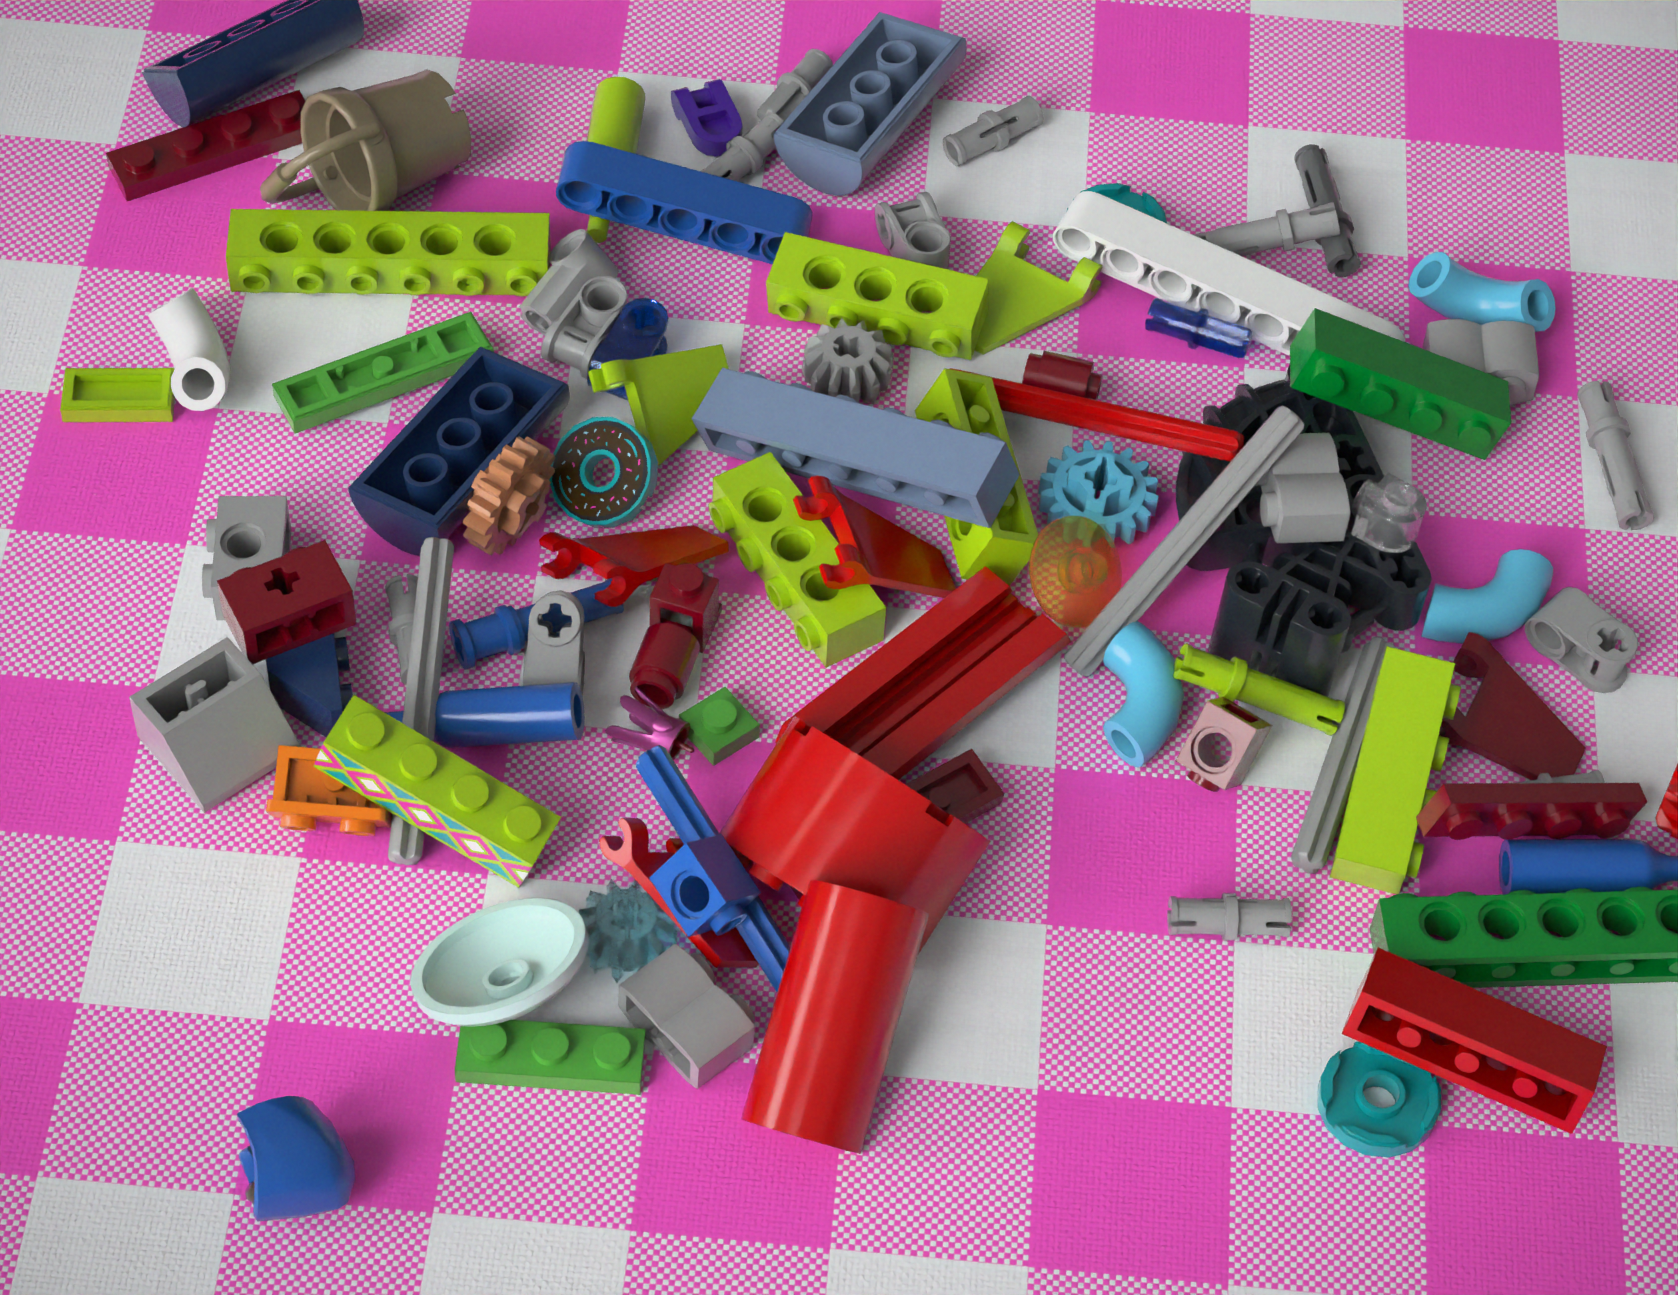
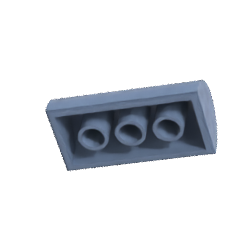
[773,12,967,196]

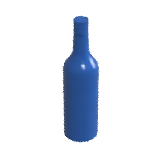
[384,682,585,748]
[1499,839,1678,895]

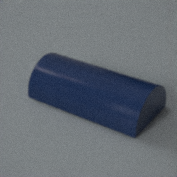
[142,0,364,127]
[348,347,570,556]

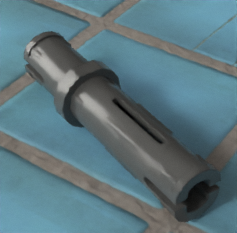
[1294,144,1361,277]

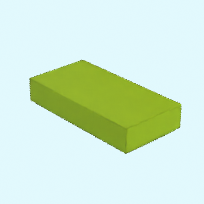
[60,368,175,422]

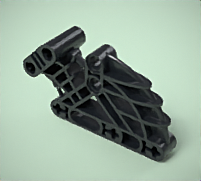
[1176,364,1432,697]

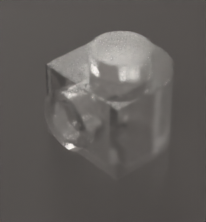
[1351,472,1427,553]

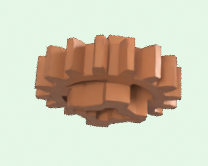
[463,436,555,556]

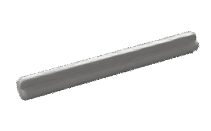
[1291,637,1396,874]

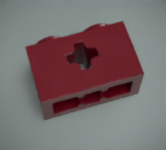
[217,540,357,664]

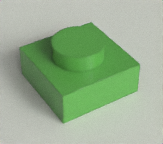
[679,687,760,766]

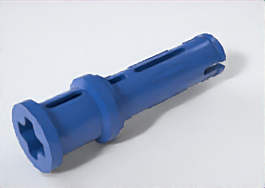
[449,578,624,670]

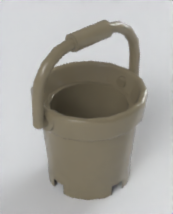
[260,69,472,211]

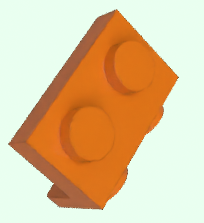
[266,745,392,836]

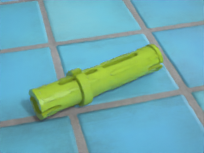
[1173,643,1345,736]

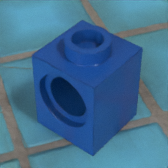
[649,834,761,937]

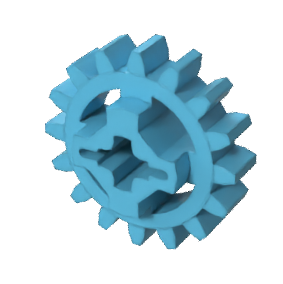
[1038,440,1159,550]

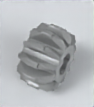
[802,318,893,404]

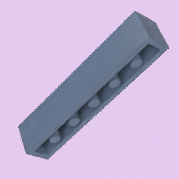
[692,368,1020,528]

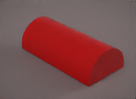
[741,880,929,1154]

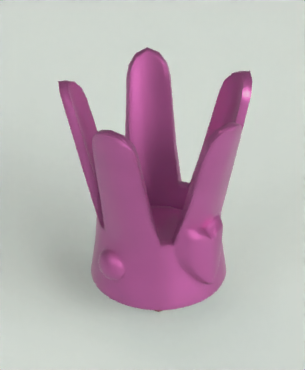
[605,686,694,760]

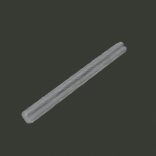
[1064,406,1304,677]
[388,537,454,865]

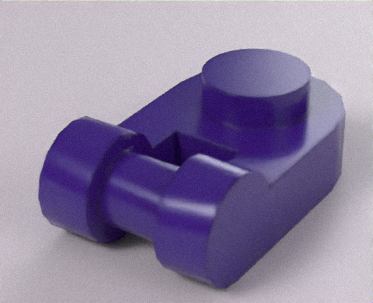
[671,79,743,157]

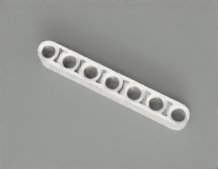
[1053,191,1405,356]

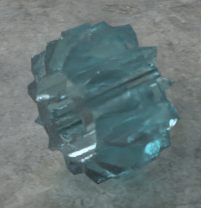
[579,879,677,983]

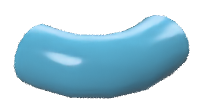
[1408,252,1556,332]
[1421,549,1553,644]
[1103,621,1184,768]

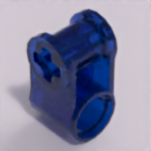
[587,298,669,400]

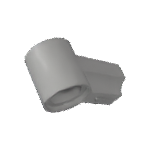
[519,229,619,336]

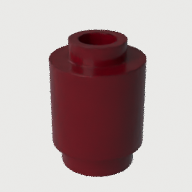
[1022,351,1103,400]
[629,621,700,709]

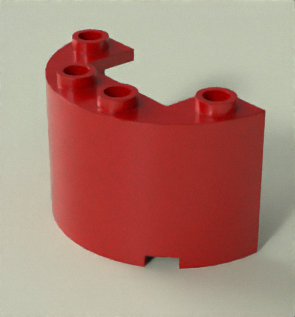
[719,716,991,955]

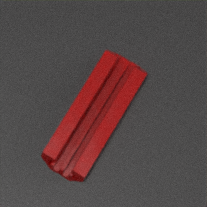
[775,566,1071,780]

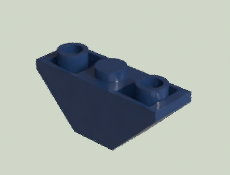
[266,633,353,737]

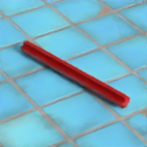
[950,368,1245,462]

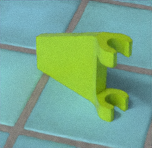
[975,221,1102,355]
[588,344,729,469]

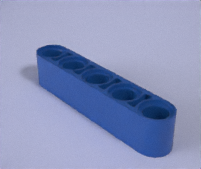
[556,141,813,264]

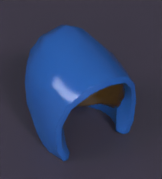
[237,1096,355,1222]

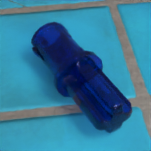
[1145,298,1252,358]

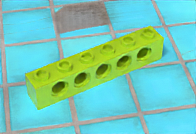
[226,209,551,296]

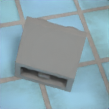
[129,637,301,813]

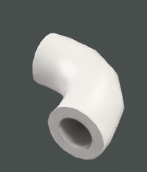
[147,288,230,411]

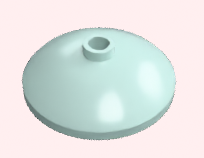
[411,898,589,1027]

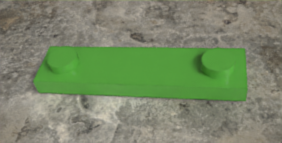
[272,311,494,434]

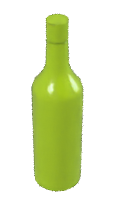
[587,76,645,243]

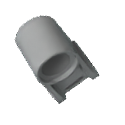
[875,192,951,270]
[541,276,629,380]
[1525,587,1638,693]
[523,590,585,696]

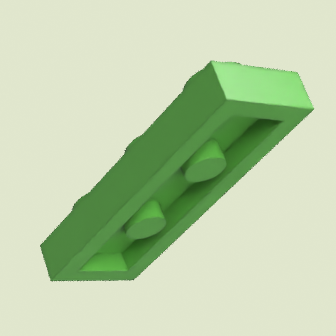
[455,1020,646,1095]

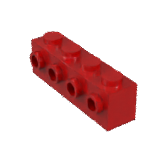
[1342,947,1607,1134]

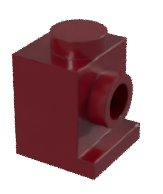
[650,563,722,653]

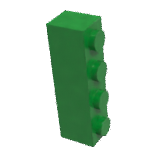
[1290,308,1512,460]

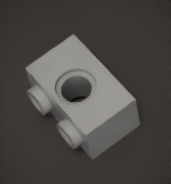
[202,496,292,620]

